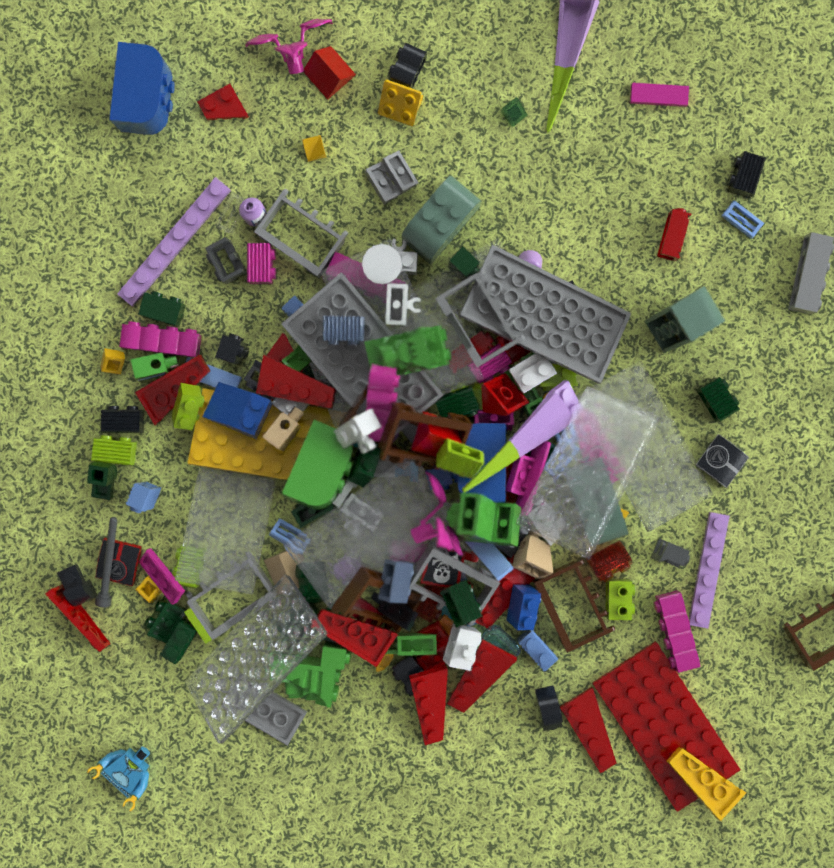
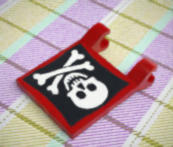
[420,545,479,588]

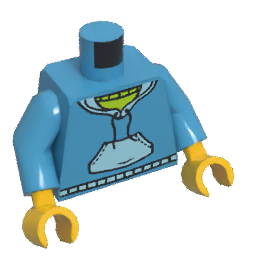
[87,746,150,812]

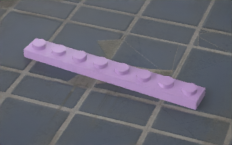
[117,177,231,307]

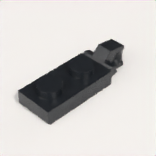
[371,592,419,631]

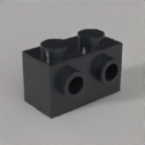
[215,333,249,366]

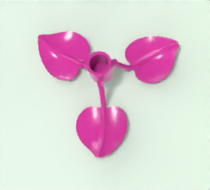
[245,19,333,74]
[411,472,463,556]

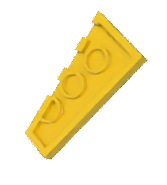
[666,747,746,821]

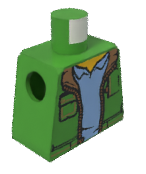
[130,353,179,382]

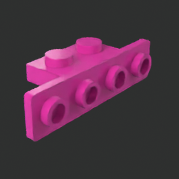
[506,441,551,518]

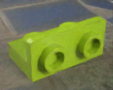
[538,364,578,391]

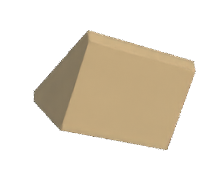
[264,549,306,595]

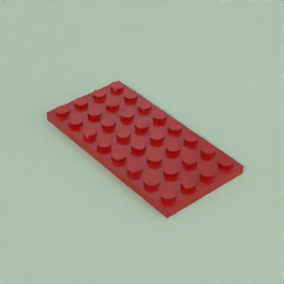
[592,641,741,812]

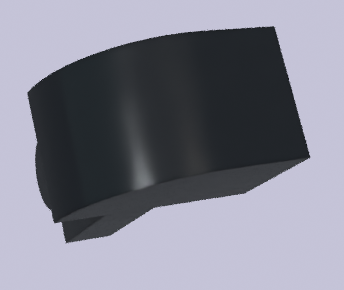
[57,564,97,606]
[535,685,563,731]

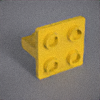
[378,79,424,126]

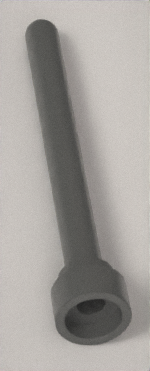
[95,517,118,607]

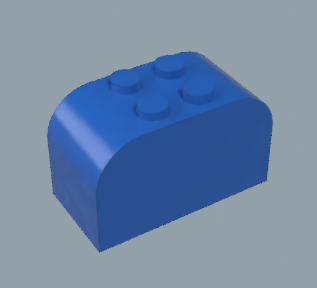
[110,42,175,135]
[454,423,506,503]

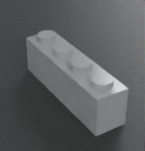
[788,232,834,315]

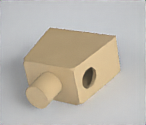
[263,406,304,451]
[513,530,553,579]

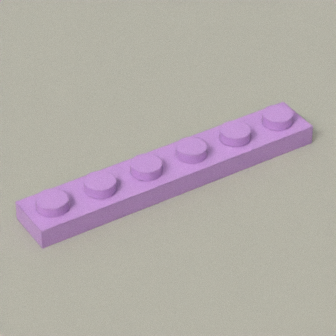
[689,512,730,628]

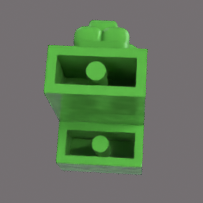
[364,325,452,375]
[446,493,522,547]
[271,641,351,708]

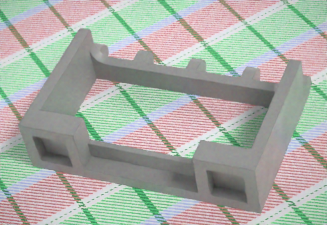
[254,189,349,278]
[435,270,525,367]
[410,541,500,626]
[186,550,279,640]

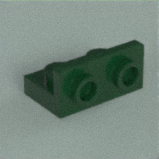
[144,595,187,643]

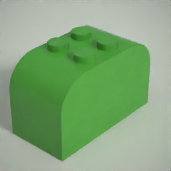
[282,420,353,510]

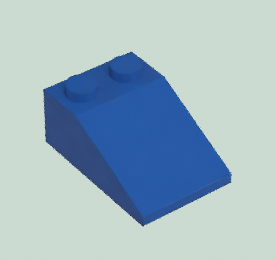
[202,382,272,440]

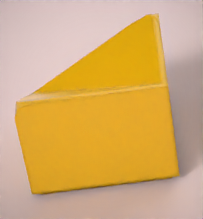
[302,135,326,162]
[100,348,125,375]
[135,575,162,603]

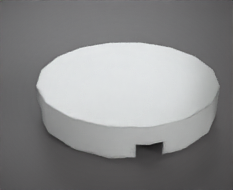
[362,244,402,284]

